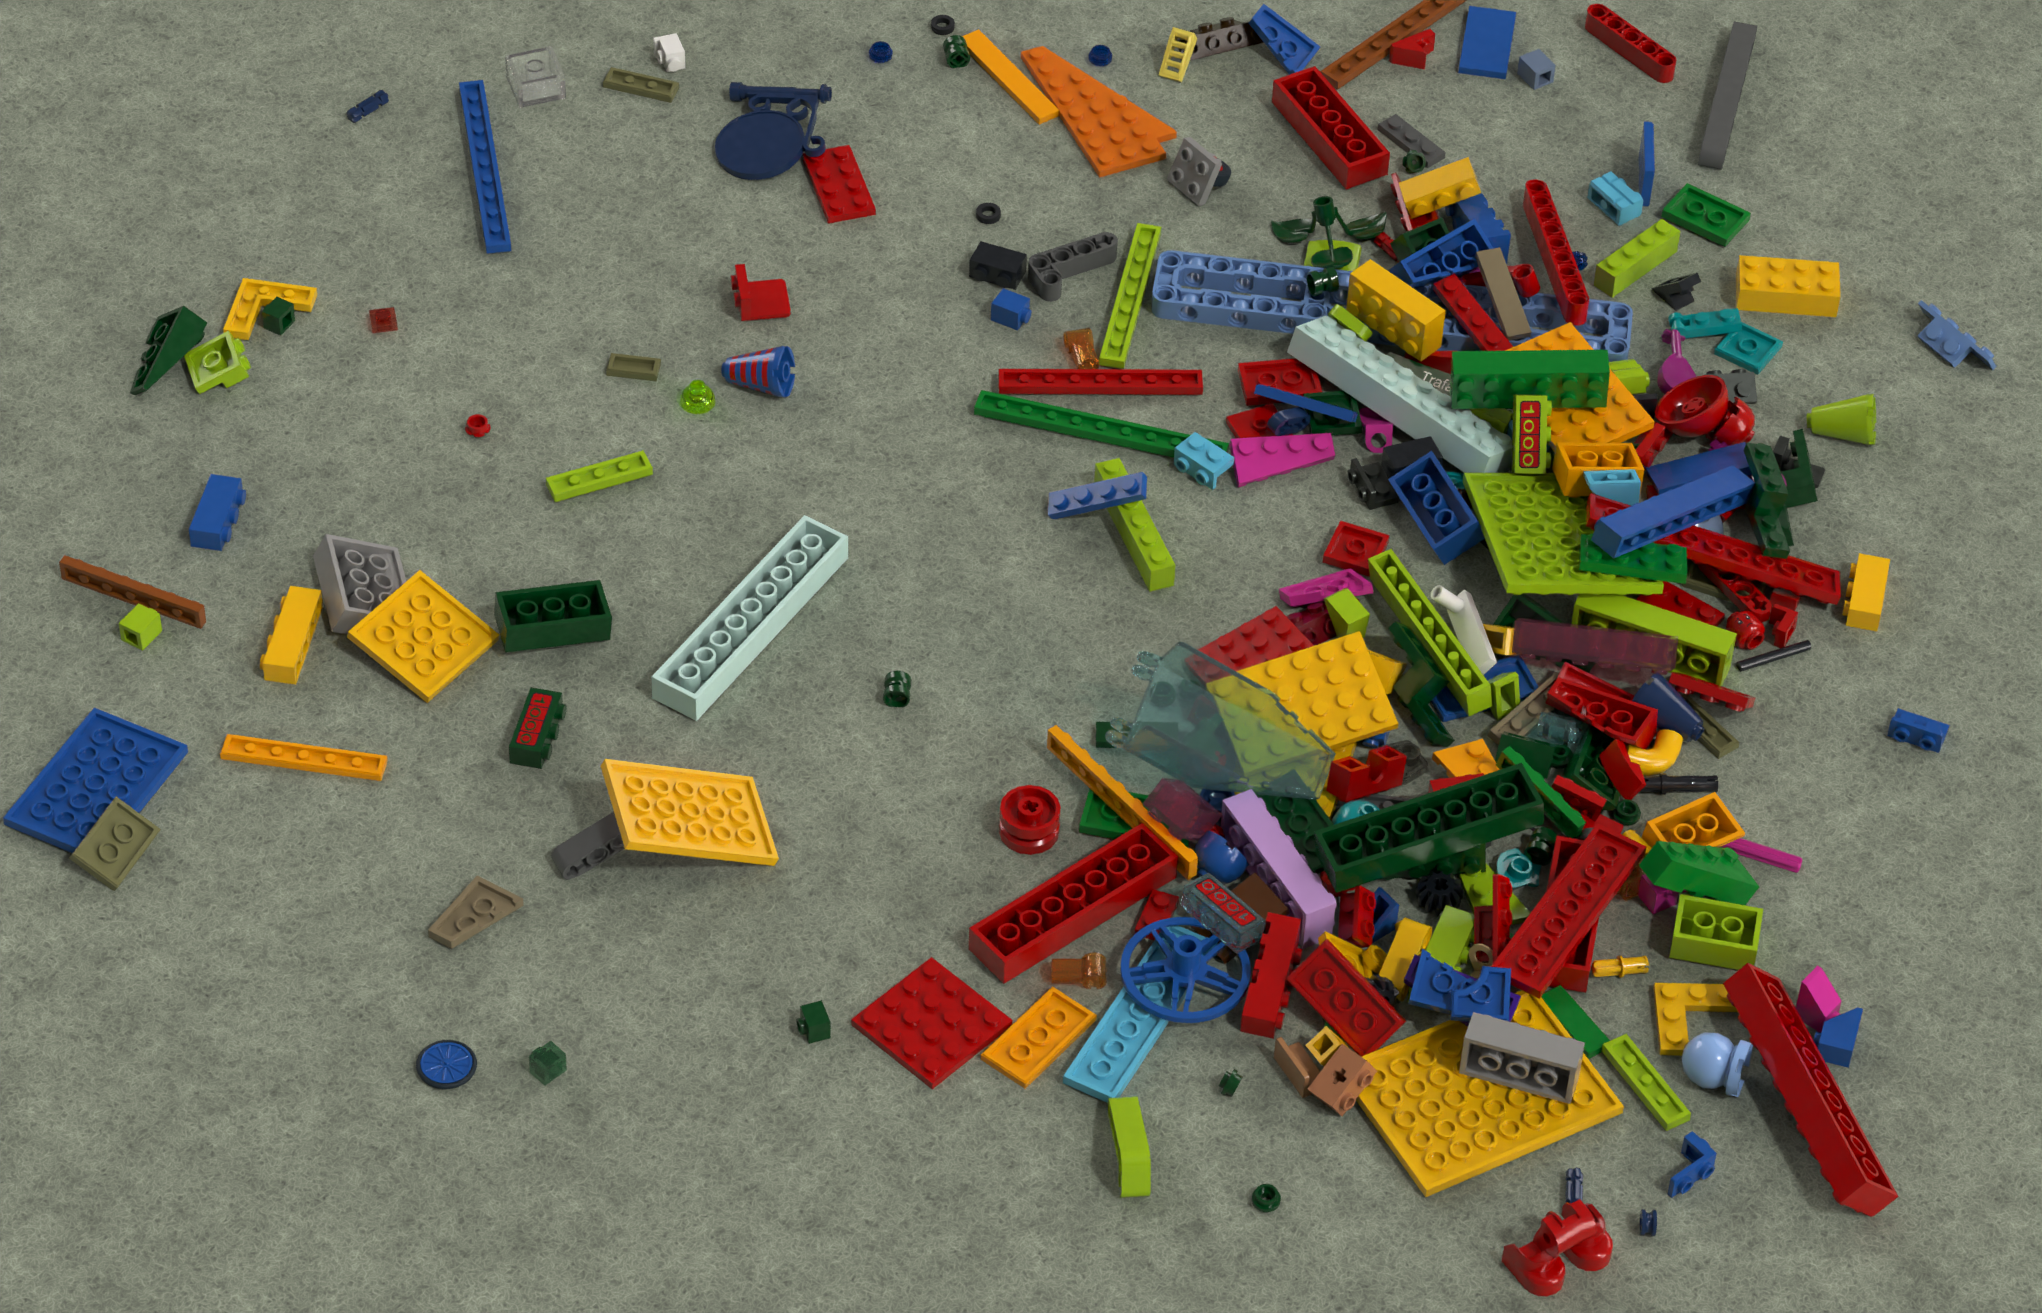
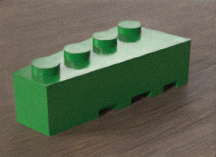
[1639,841,1759,905]

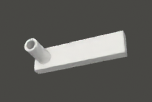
[1431,585,1497,675]

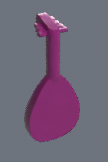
[1657,329,1697,395]

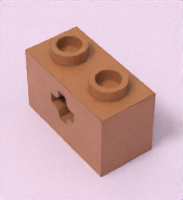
[1307,1044,1377,1117]

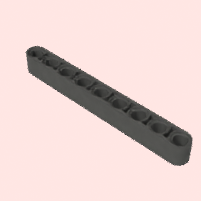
[1698,21,1757,170]

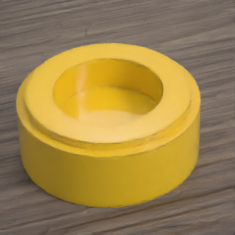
[1362,945,1387,974]

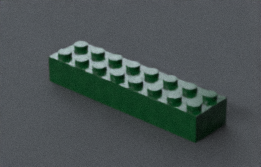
[1314,763,1544,893]

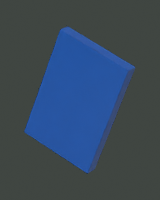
[1639,121,1655,206]

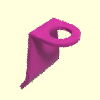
[1359,407,1394,453]

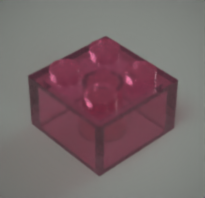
[1143,778,1222,841]

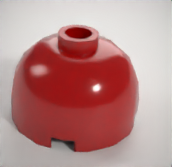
[1706,397,1755,446]

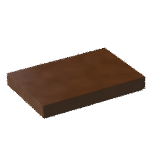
[1191,873,1290,964]

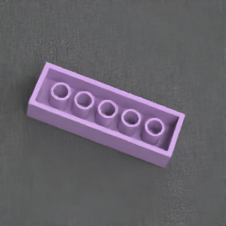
[1220,789,1337,949]

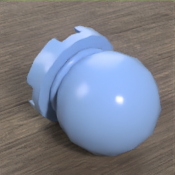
[1682,1032,1753,1097]

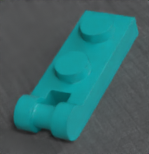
[1668,308,1742,339]

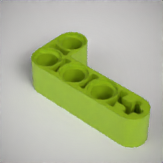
[1108,1096,1151,1198]

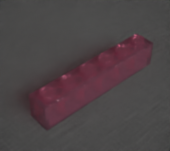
[1512,618,1678,675]

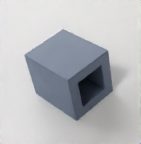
[1517,49,1556,90]

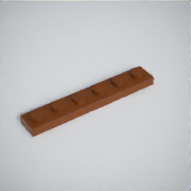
[59,555,206,629]

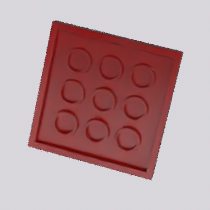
[1185,606,1314,685]
[851,957,1013,1089]

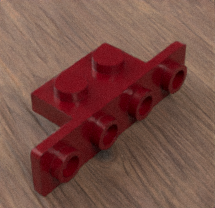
[1287,599,1360,646]

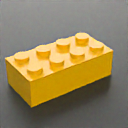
[1736,255,1840,317]
[1346,259,1446,361]

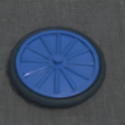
[416,1040,477,1089]

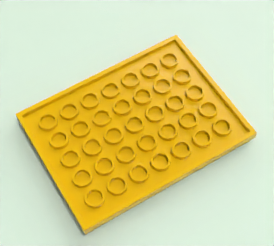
[1356,990,1624,1197]

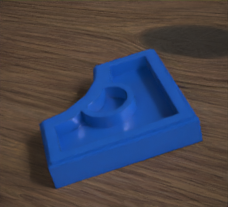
[1450,966,1511,1022]

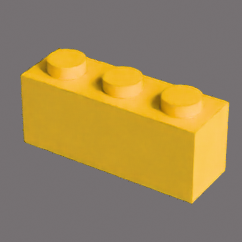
[1399,157,1481,219]
[1842,553,1890,632]

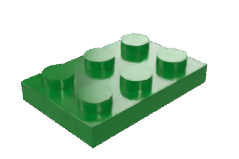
[1661,183,1751,247]

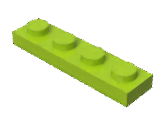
[546,450,653,502]
[1602,1033,1691,1131]

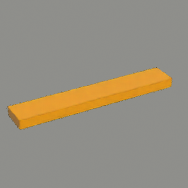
[962,29,1059,125]
[220,734,388,781]

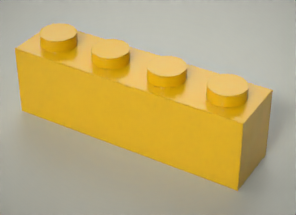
[260,586,323,685]

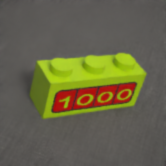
[1512,395,1552,474]

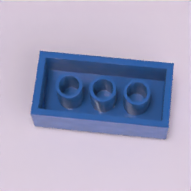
[1388,451,1485,565]

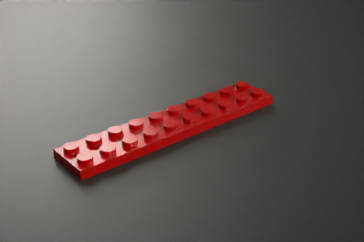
[1586,493,1841,605]

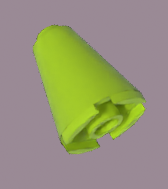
[1807,394,1876,445]

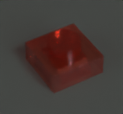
[369,307,398,333]

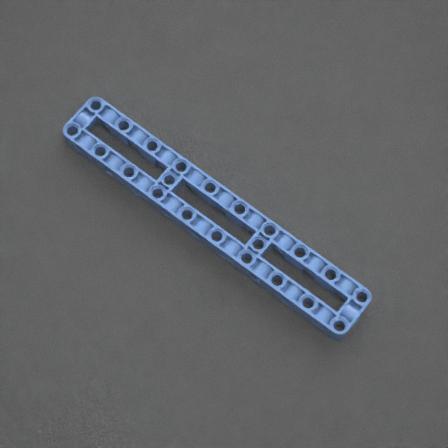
[1151,250,1633,362]

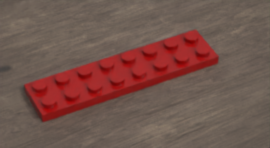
[1491,823,1647,999]

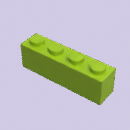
[1594,219,1681,298]
[1408,905,1474,1012]

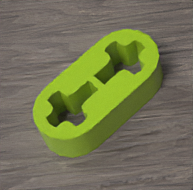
[1328,304,1373,342]

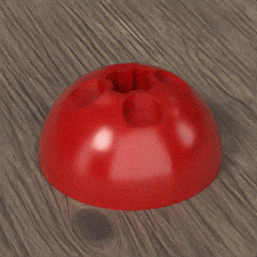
[1655,375,1729,437]

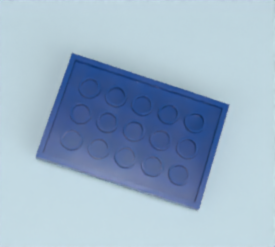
[3,708,188,853]

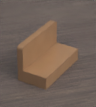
[1274,1037,1320,1098]

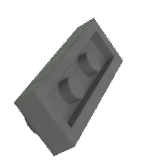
[1378,114,1446,168]

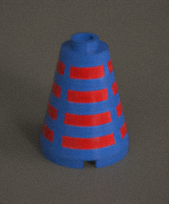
[721,346,795,397]

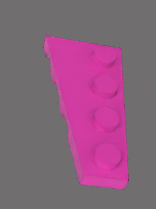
[1229,433,1335,488]

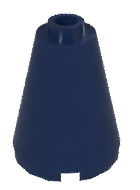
[1632,673,1704,743]

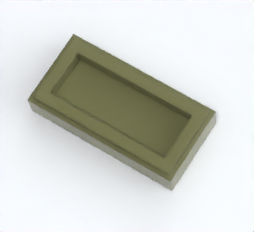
[606,353,661,381]

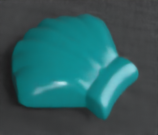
[1496,848,1541,890]

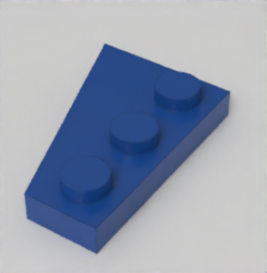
[1249,4,1320,75]
[1408,949,1475,1015]

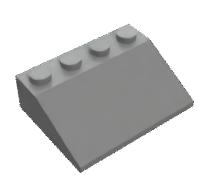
[313,534,406,634]

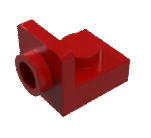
[1769,604,1798,648]

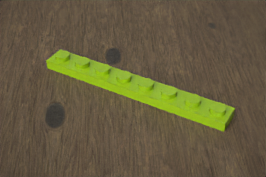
[1099,223,1162,369]

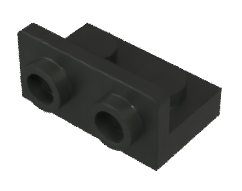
[1348,458,1399,510]

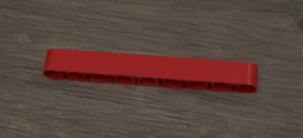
[1523,179,1589,326]

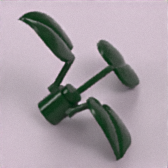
[1271,196,1387,268]

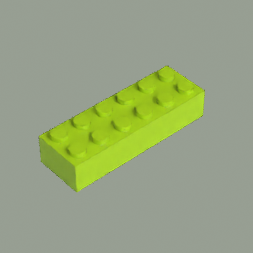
[1571,594,1737,686]

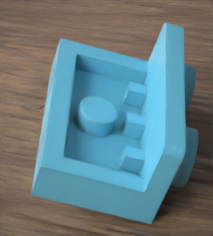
[1174,432,1234,490]

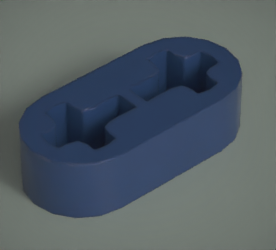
[1267,407,1311,436]

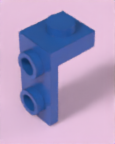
[1668,1131,1717,1198]

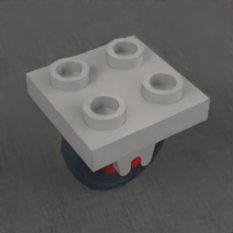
[1167,137,1231,206]

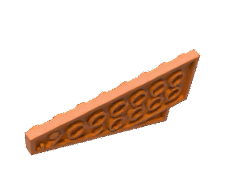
[1021,46,1177,178]

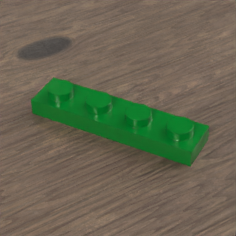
[1496,746,1586,839]

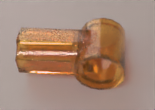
[1063,328,1099,369]
[1051,952,1107,989]

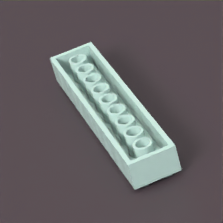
[1287,316,1512,473]
[651,515,848,721]

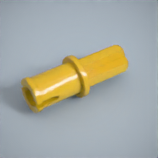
[1591,955,1649,978]

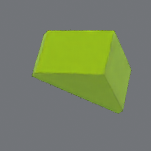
[1324,588,1370,638]
[1487,672,1520,721]

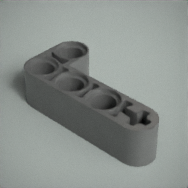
[1028,232,1118,302]
[551,812,625,880]

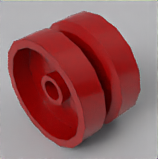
[999,785,1061,855]

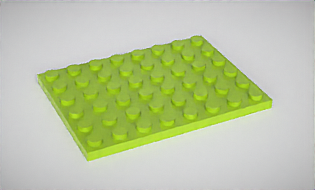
[1462,473,1664,595]

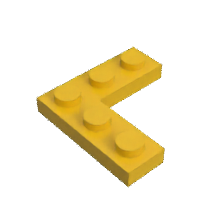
[223,278,317,340]
[1653,983,1738,1056]

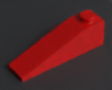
[1547,677,1658,749]

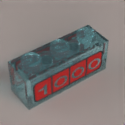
[1181,872,1265,954]

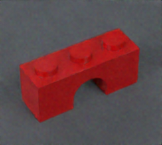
[1326,745,1407,802]

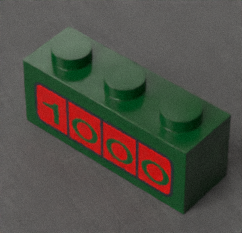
[509,687,567,769]

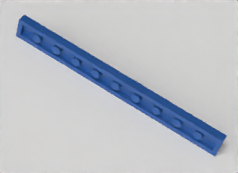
[459,80,511,254]

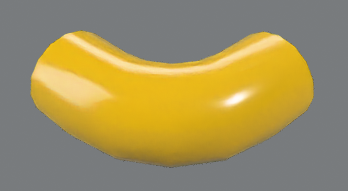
[1626,729,1683,776]

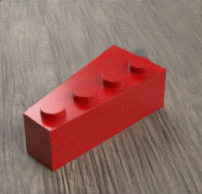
[1240,912,1303,1039]

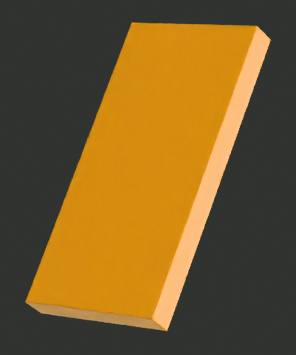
[981,986,1097,1089]

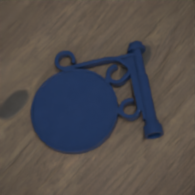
[715,82,832,180]

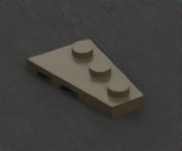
[428,875,524,949]

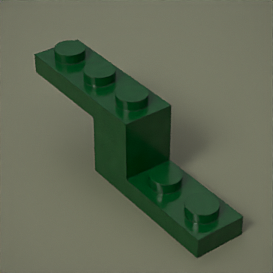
[1778,429,1818,546]
[1743,443,1790,559]
[1388,621,1455,747]

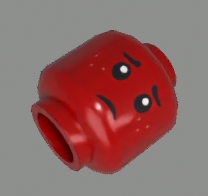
[1725,610,1765,650]

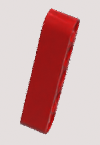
[1585,4,1677,83]

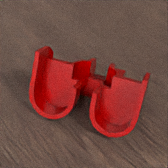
[1502,1199,1613,1296]

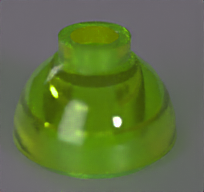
[680,380,716,414]

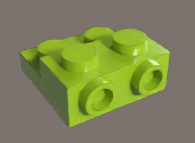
[184,331,251,394]

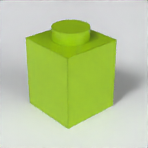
[119,603,162,651]

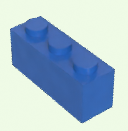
[189,474,246,551]

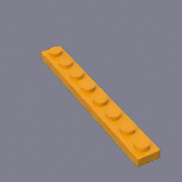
[1047,725,1198,880]

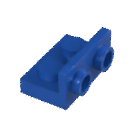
[1887,708,1950,753]

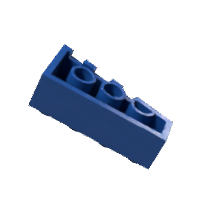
[1445,193,1511,264]
[1388,218,1493,289]

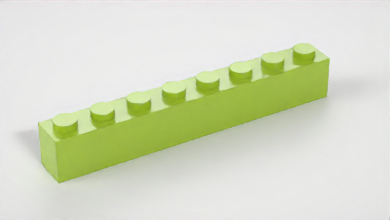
[1368,549,1493,716]

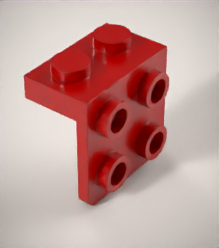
[730,264,791,321]

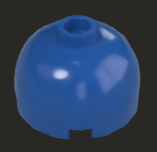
[1194,831,1249,884]

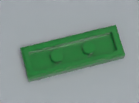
[1541,985,1610,1059]

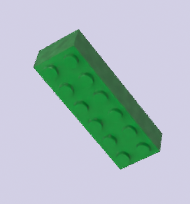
[1450,350,1610,409]

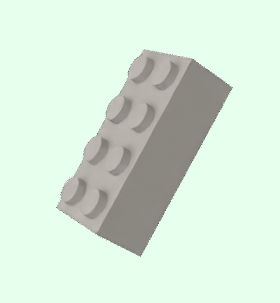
[1459,1012,1585,1104]

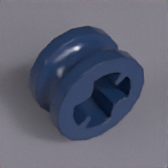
[1639,1209,1657,1236]

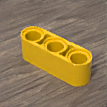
[1379,917,1432,1002]

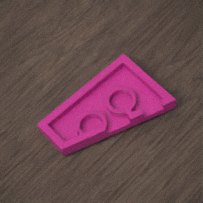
[1279,568,1373,607]

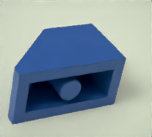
[1814,1007,1863,1068]

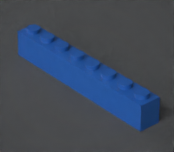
[1591,465,1755,558]

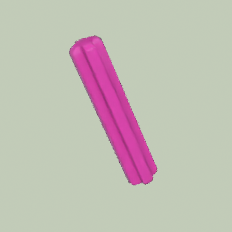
[1722,838,1802,873]

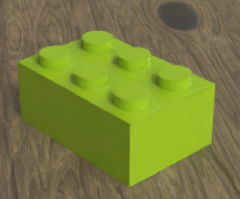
[1669,894,1763,970]

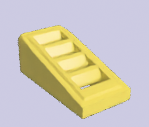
[1159,27,1197,82]

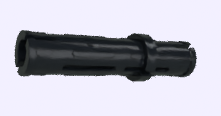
[1640,773,1718,795]

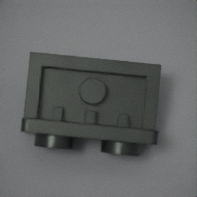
[1705,369,1757,404]

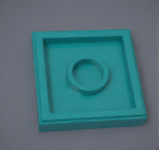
[1714,322,1783,375]

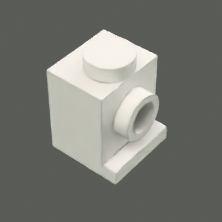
[653,33,685,72]

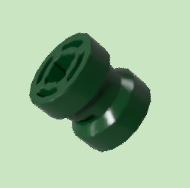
[943,35,970,68]
[1306,267,1339,296]
[883,671,912,708]
[1524,827,1557,866]

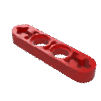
[1698,564,1772,622]

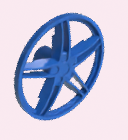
[1120,917,1251,1023]

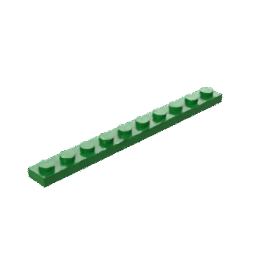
[974,390,1229,457]

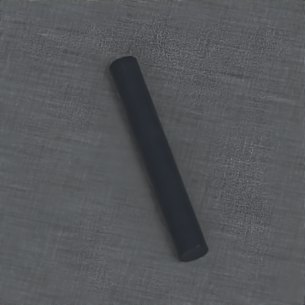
[1736,640,1811,672]

